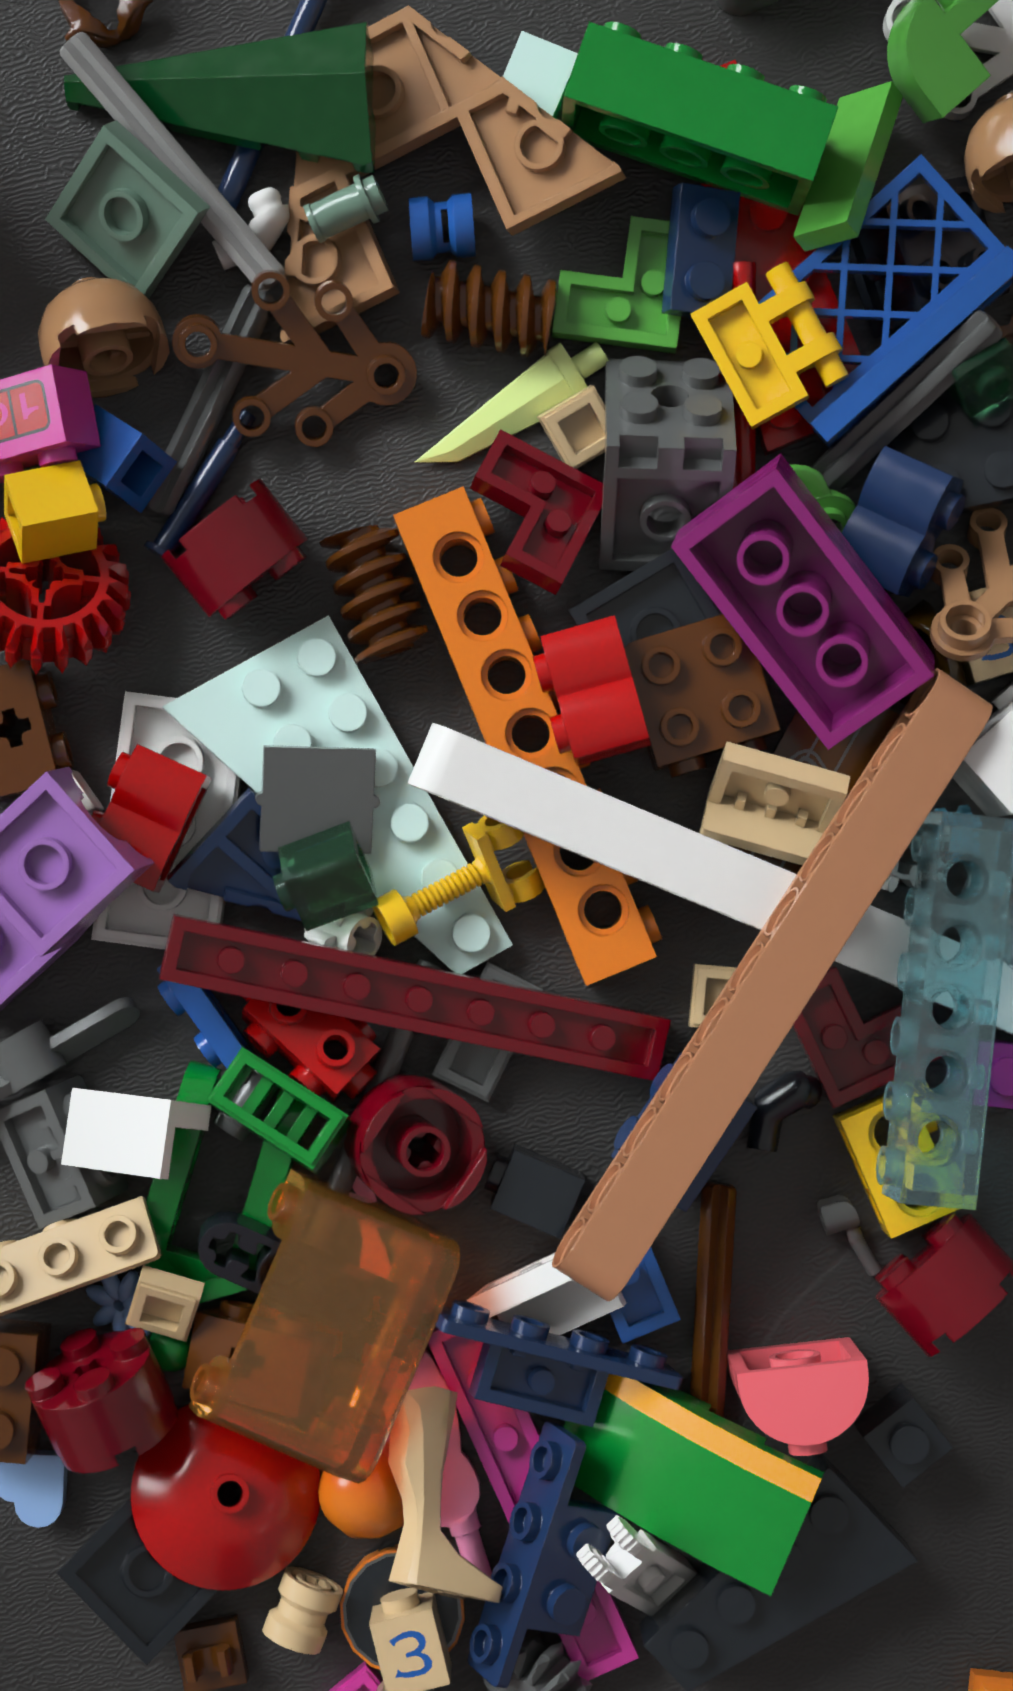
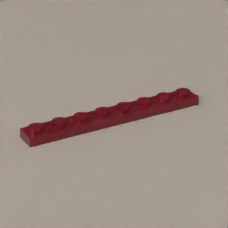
[159,914,671,1081]

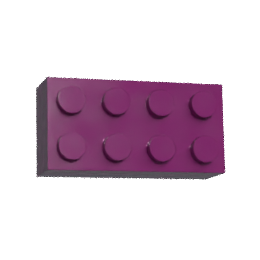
[671,454,935,750]

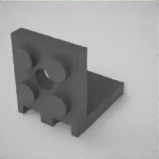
[599,356,737,571]

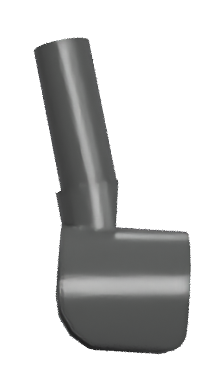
[816,1195,882,1276]

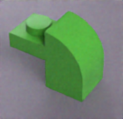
[887,0,999,123]

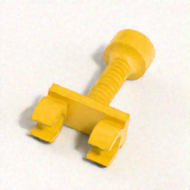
[371,816,545,946]

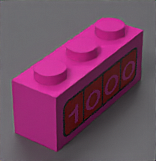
[0,364,101,483]

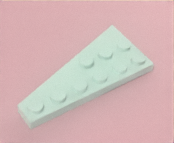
[162,615,513,974]

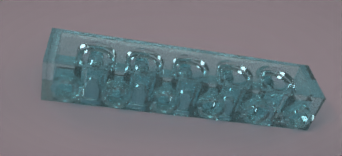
[876,811,1013,1210]

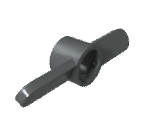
[0,997,140,1101]

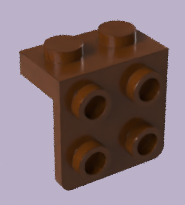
[625,614,780,778]

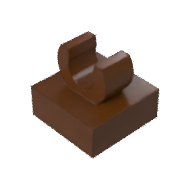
[174,1614,249,1691]

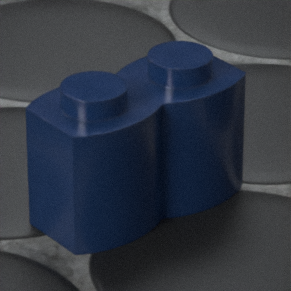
[842,446,966,597]

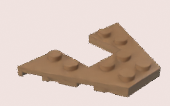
[280,5,626,345]

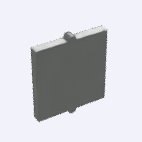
[255,745,380,854]

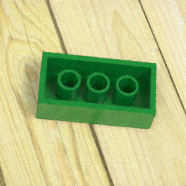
[562,21,839,216]

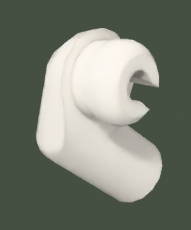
[212,187,290,271]

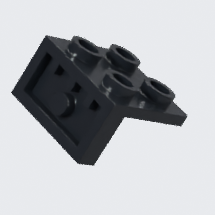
[849,176,1010,339]

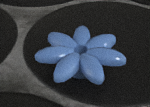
[86,1270,151,1336]

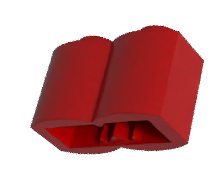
[533,615,651,766]
[91,744,212,893]

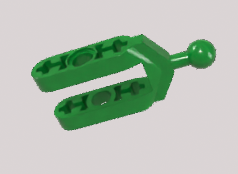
[145,1060,305,1372]

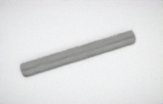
[60,32,285,293]

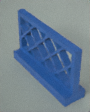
[758,154,1013,448]

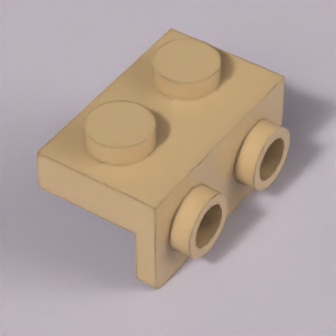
[700,741,850,866]

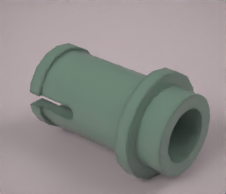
[303,174,389,243]

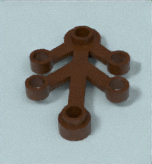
[172,270,417,447]

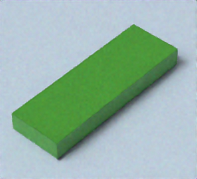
[793,81,903,251]

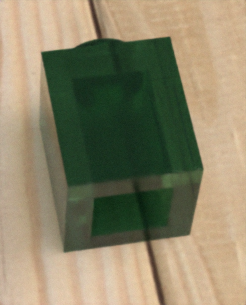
[273,821,379,931]

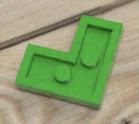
[552,216,681,354]

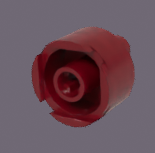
[161,478,308,620]
[344,1074,487,1215]
[875,1213,1013,1357]
[25,1328,178,1473]

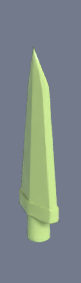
[415,342,609,462]

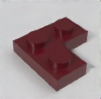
[469,429,603,595]
[793,966,948,1108]

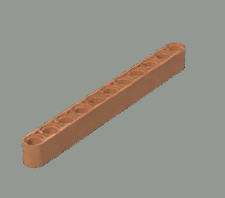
[552,668,993,1302]

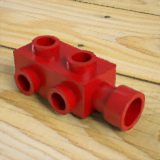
[241,996,380,1103]

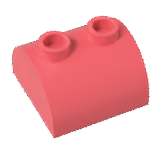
[727,1337,869,1456]

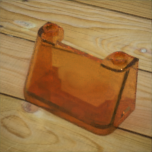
[189,1169,461,1484]

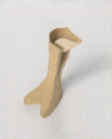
[369,1386,503,1603]

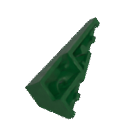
[64,22,376,173]

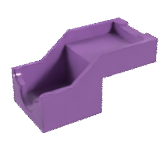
[0,767,154,1011]

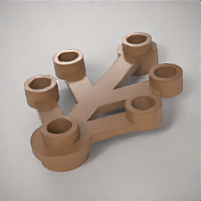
[930,508,1013,662]

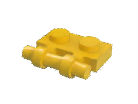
[690,262,849,430]

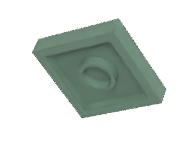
[45,120,210,299]

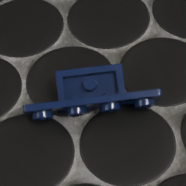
[429,1300,683,1427]
[467,1422,619,1688]

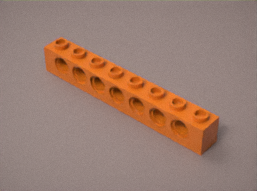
[393,486,662,986]

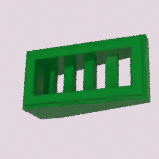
[206,1047,352,1175]

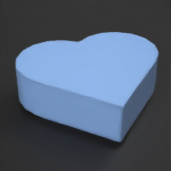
[0,1450,68,1528]

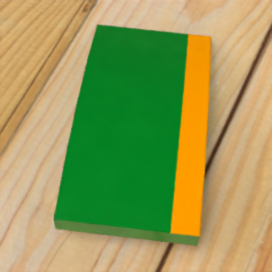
[564,1374,824,1596]

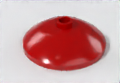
[131,1396,320,1590]

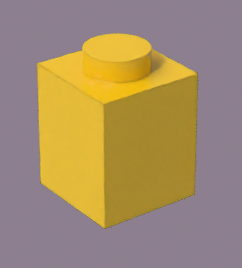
[4,460,106,564]

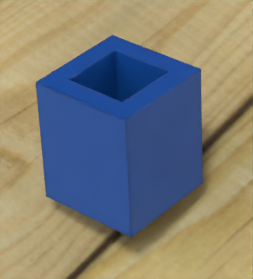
[77,404,177,513]

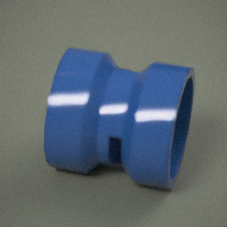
[408,193,476,262]

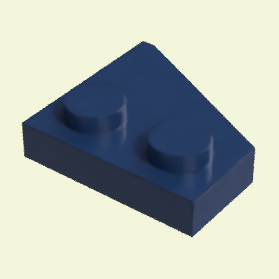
[167,788,344,921]

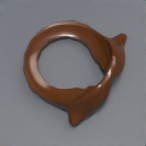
[58,0,153,48]

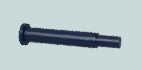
[144,409,256,559]

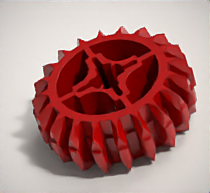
[0,517,131,674]

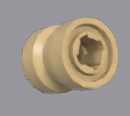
[262,1567,343,1655]

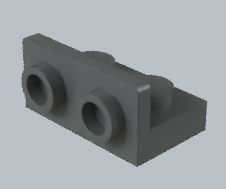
[0,1075,129,1229]

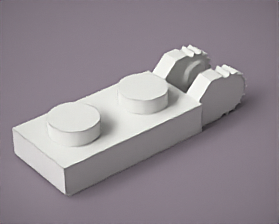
[576,1515,697,1617]

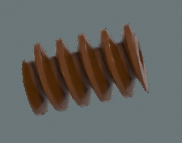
[421,260,557,358]
[319,525,428,664]

